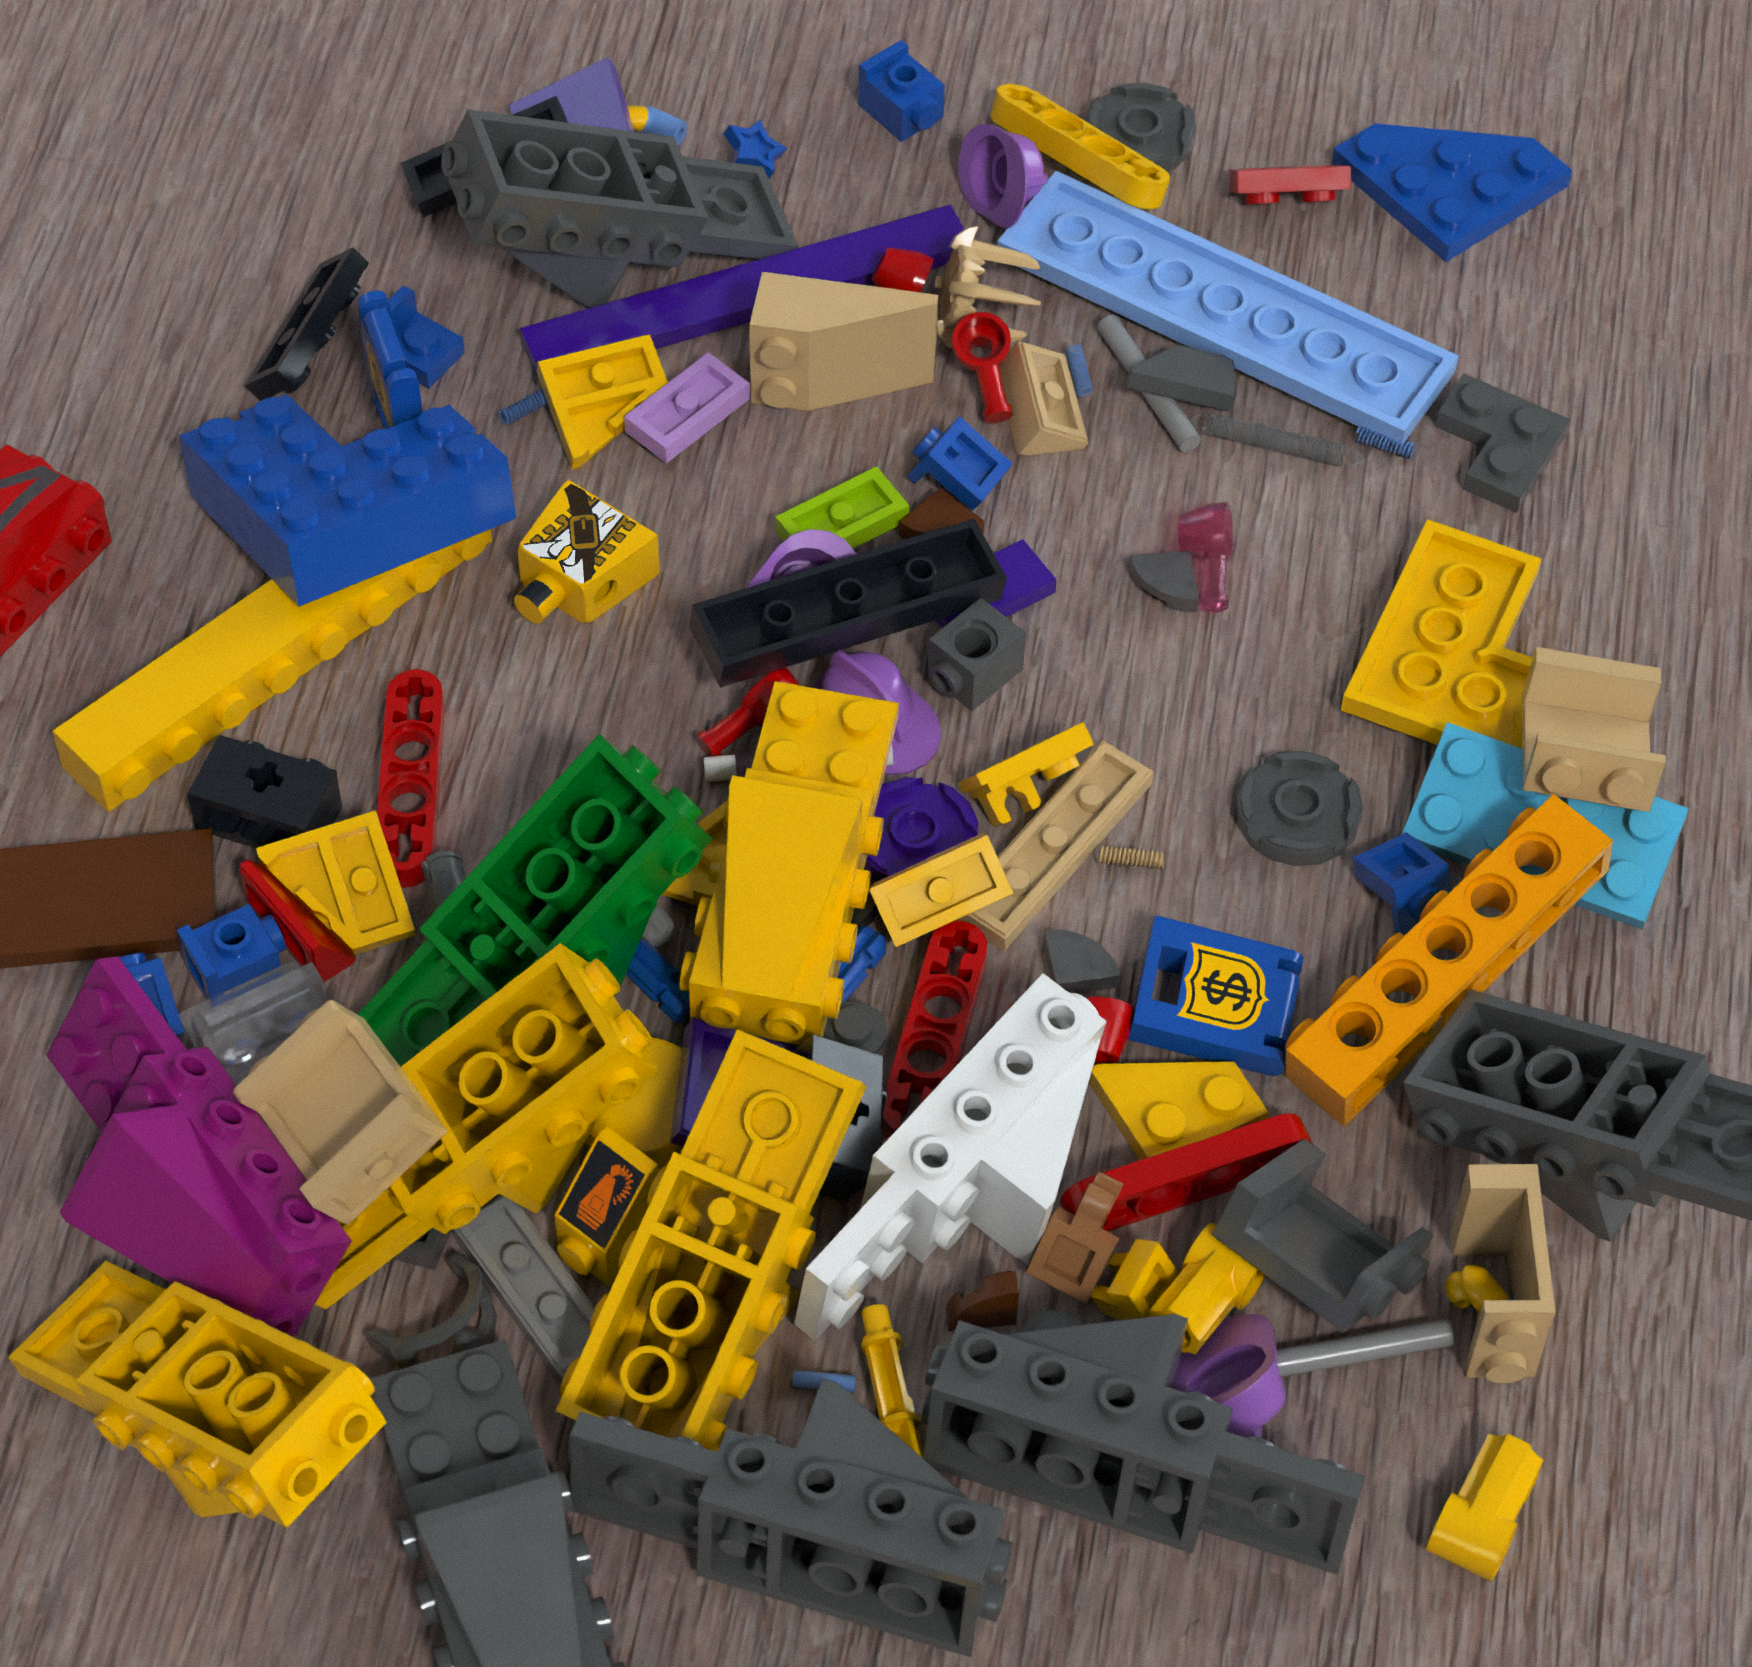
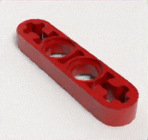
[377,669,445,888]
[881,921,988,1140]
[1060,1113,1314,1232]

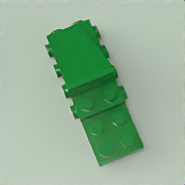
[358,734,713,1067]

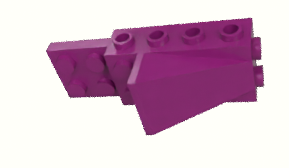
[46,956,352,1337]

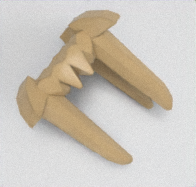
[934,226,1041,349]

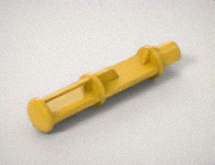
[861,1304,924,1459]

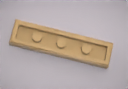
[956,740,1154,952]

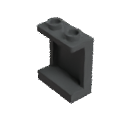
[1212,1139,1434,1333]

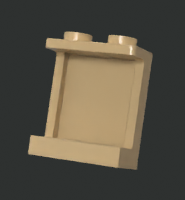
[233,1000,448,1225]

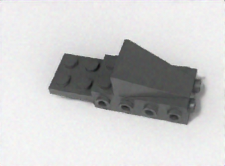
[441,109,798,308]
[1403,989,1752,1242]
[921,1314,1365,1575]
[369,1339,625,1667]
[570,1379,1013,1657]

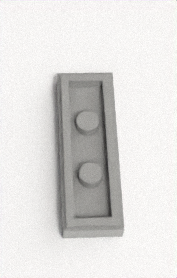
[452,1196,595,1385]

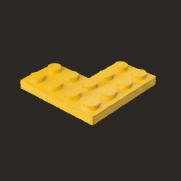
[1341,519,1542,749]

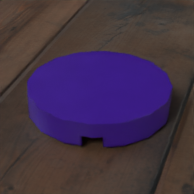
[864,777,978,882]

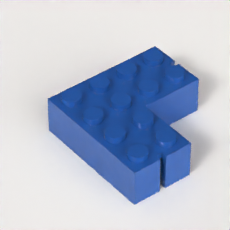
[179,394,516,606]

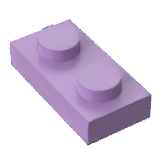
[624,352,750,464]

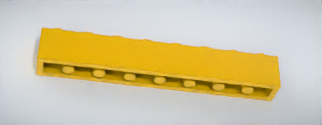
[52,529,492,813]

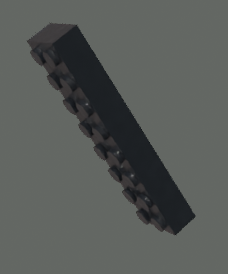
[689,519,1007,688]

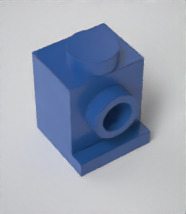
[858,40,945,142]
[177,904,287,1012]

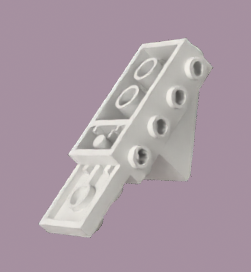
[794,973,1107,1341]

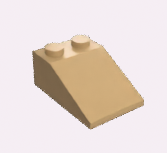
[749,272,938,411]

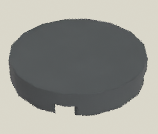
[1085,83,1196,171]
[1235,751,1363,866]

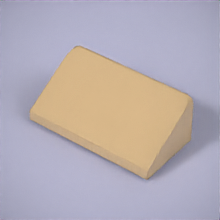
[999,341,1089,456]

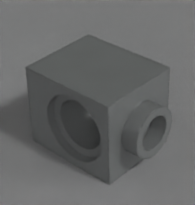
[928,598,1026,711]

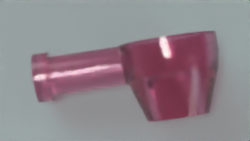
[1178,502,1233,613]

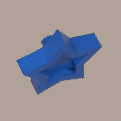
[723,120,788,179]

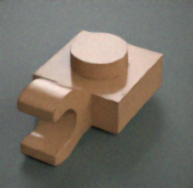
[1026,1171,1123,1304]

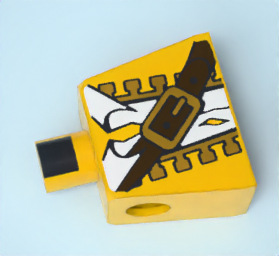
[514,479,660,624]

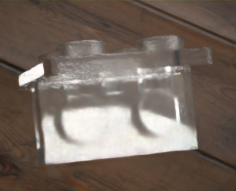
[179,961,327,1085]

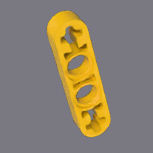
[990,84,1170,209]

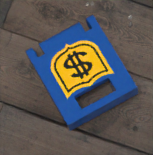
[357,290,423,429]
[1128,915,1304,1076]

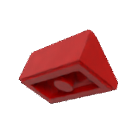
[239,859,356,985]

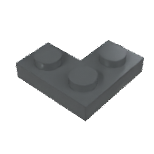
[1435,373,1570,513]

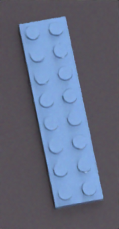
[997,171,1459,446]

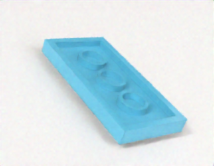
[1402,722,1689,930]

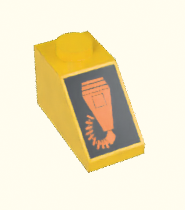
[554,1126,659,1287]

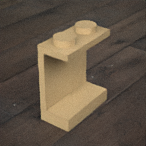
[1522,647,1666,812]
[1450,1164,1556,1383]

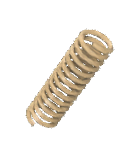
[1098,846,1164,870]

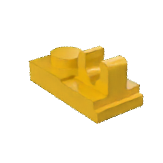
[957,722,1094,827]
[869,832,1014,947]

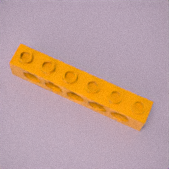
[1285,794,1613,1127]

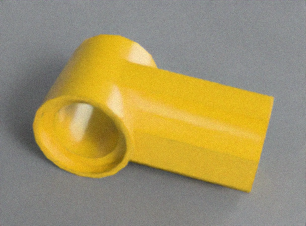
[1148,1223,1266,1354]
[1426,1433,1544,1582]

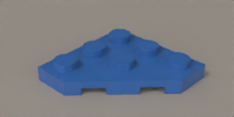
[1331,123,1572,262]

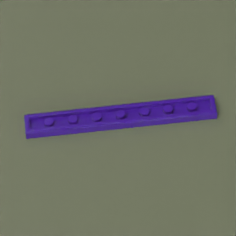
[520,204,964,379]

